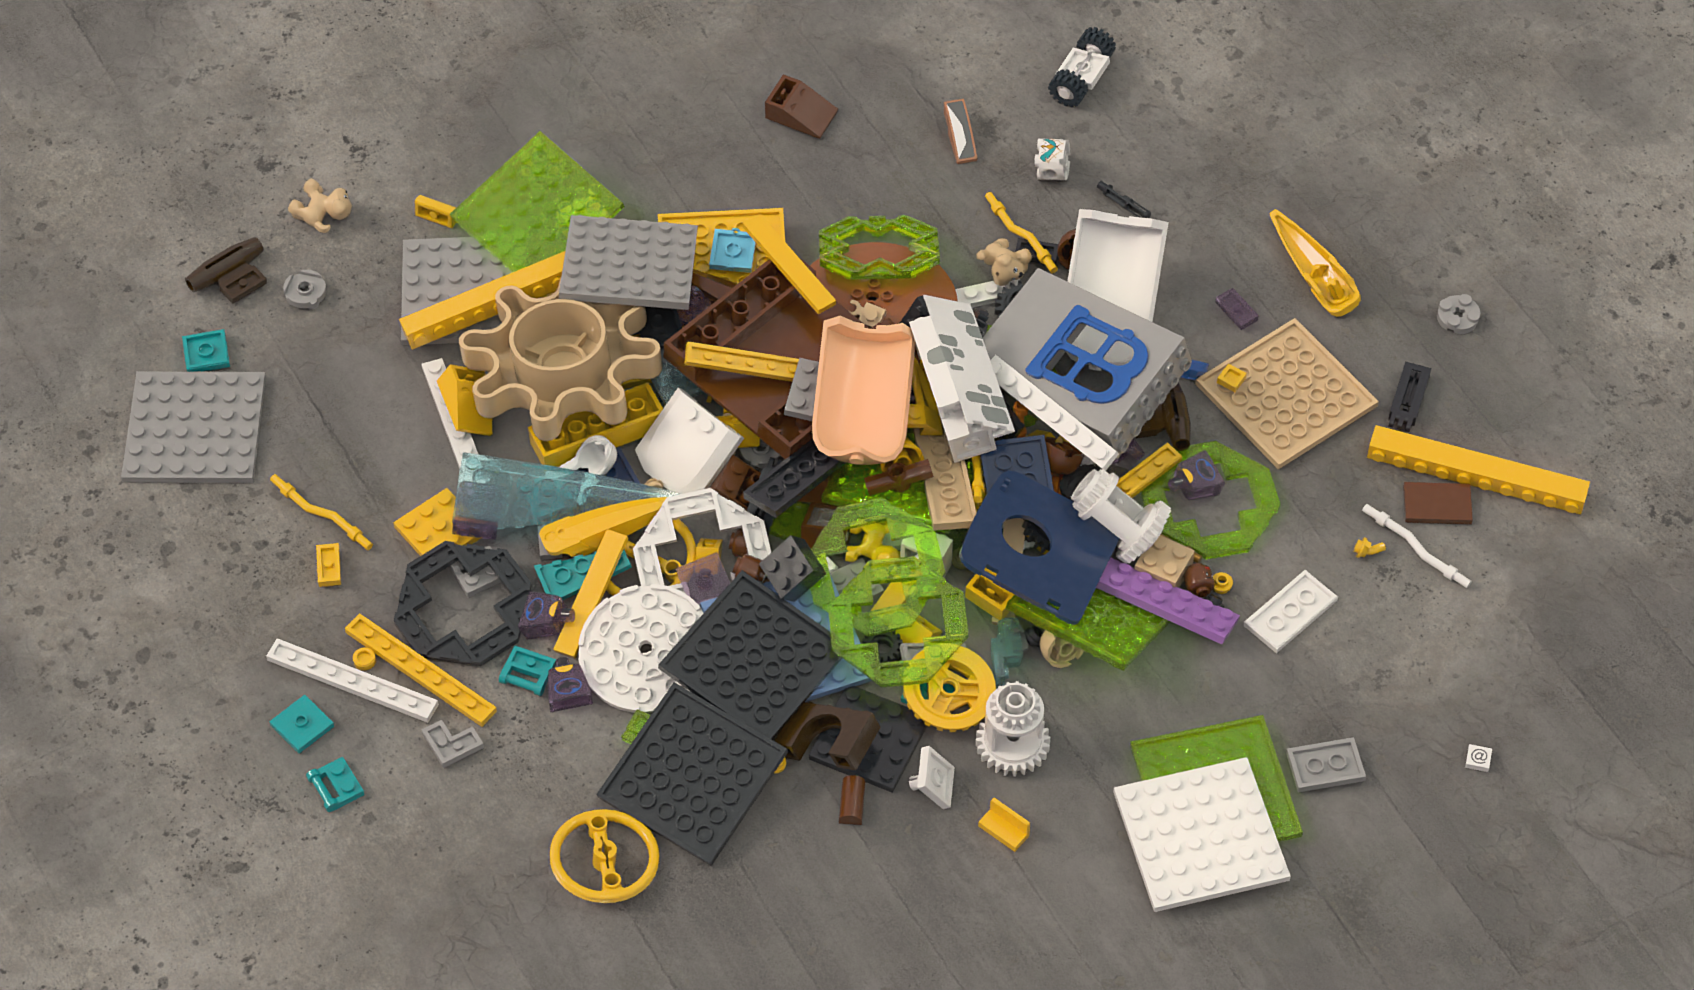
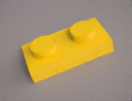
[316,543,341,587]

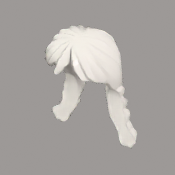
[545,435,617,505]

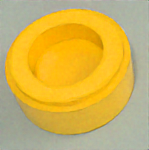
[353,647,376,671]

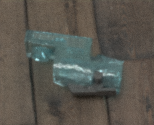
[990,617,1029,689]

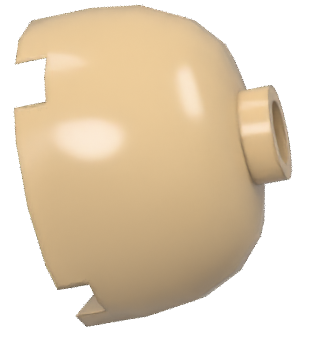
[1040,622,1086,668]

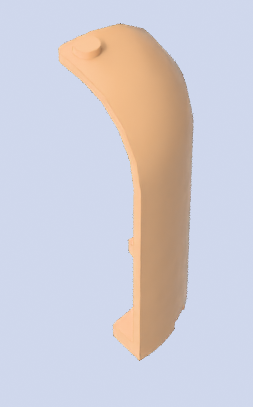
[812,316,916,465]

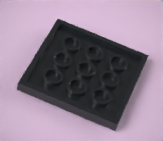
[809,686,927,793]

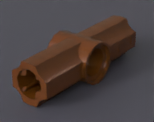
[864,459,934,496]

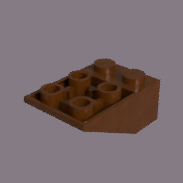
[765,74,838,139]
[709,455,761,511]

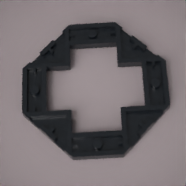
[393,541,532,666]

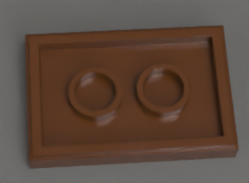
[1403,482,1473,525]

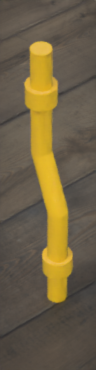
[985,192,1058,274]
[971,455,985,503]
[270,474,373,550]

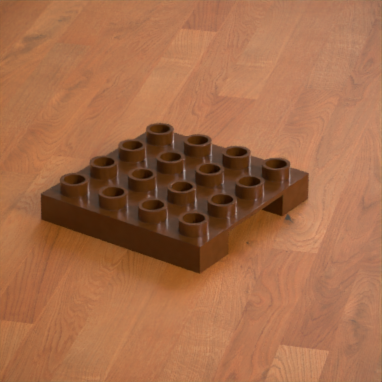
[663,257,882,459]

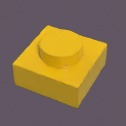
[1217,364,1247,392]

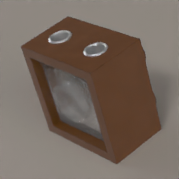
[801,502,855,554]

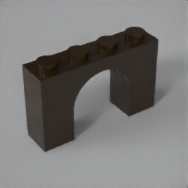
[774,702,881,770]

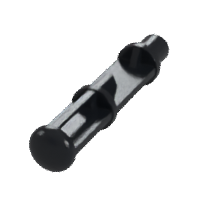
[1097,181,1151,218]

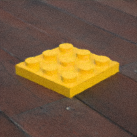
[393,488,487,556]

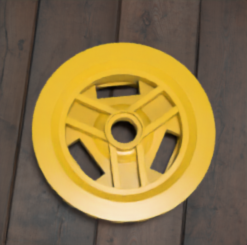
[902,644,996,732]

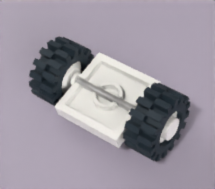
[1048,27,1116,107]

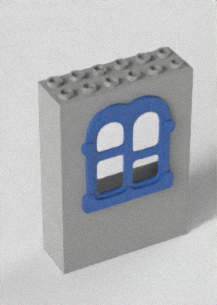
[983,268,1192,459]

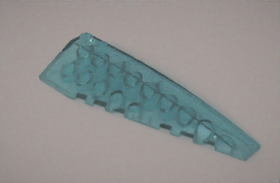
[452,452,680,530]

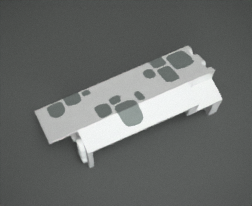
[909,295,1015,463]

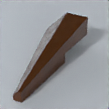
[691,269,737,303]

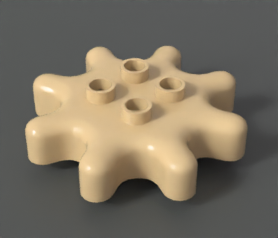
[459,278,663,441]

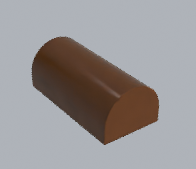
[839,775,866,825]

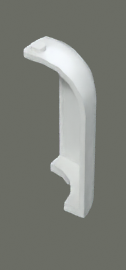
[1066,209,1169,371]

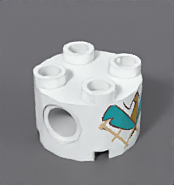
[1035,139,1070,181]

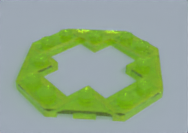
[819,215,940,280]
[1141,441,1280,560]
[810,497,946,637]
[828,556,969,688]

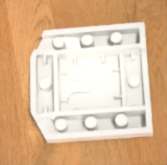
[635,388,744,495]

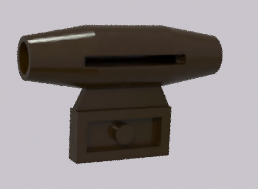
[185,237,267,304]
[1135,382,1191,451]

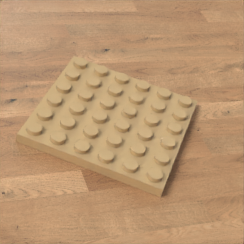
[1195,318,1379,470]

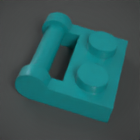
[499,646,557,696]
[306,756,365,812]

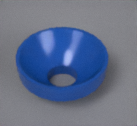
[1180,360,1209,380]

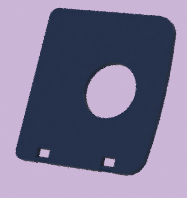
[959,471,1119,625]

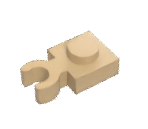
[849,300,887,328]

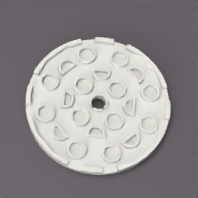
[578,584,703,713]

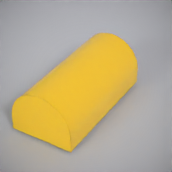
[415,195,459,228]

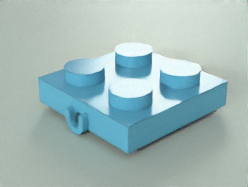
[709,228,756,273]

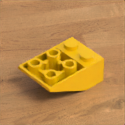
[437,364,492,436]
[965,568,1020,622]

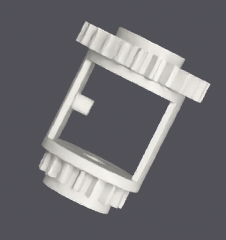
[1071,469,1171,563]
[976,681,1050,777]

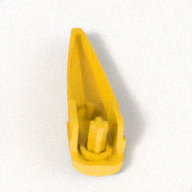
[1269,209,1361,317]
[539,497,667,557]

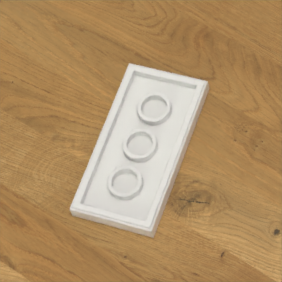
[1244,570,1338,654]

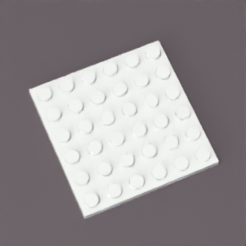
[1113,757,1291,912]

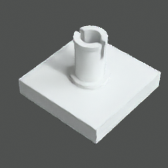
[909,746,955,809]

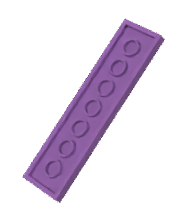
[1096,557,1240,644]

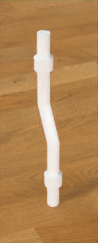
[1362,504,1472,588]

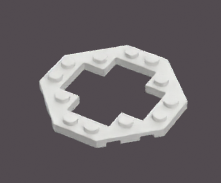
[633,488,771,606]

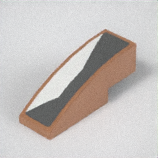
[944,99,977,164]

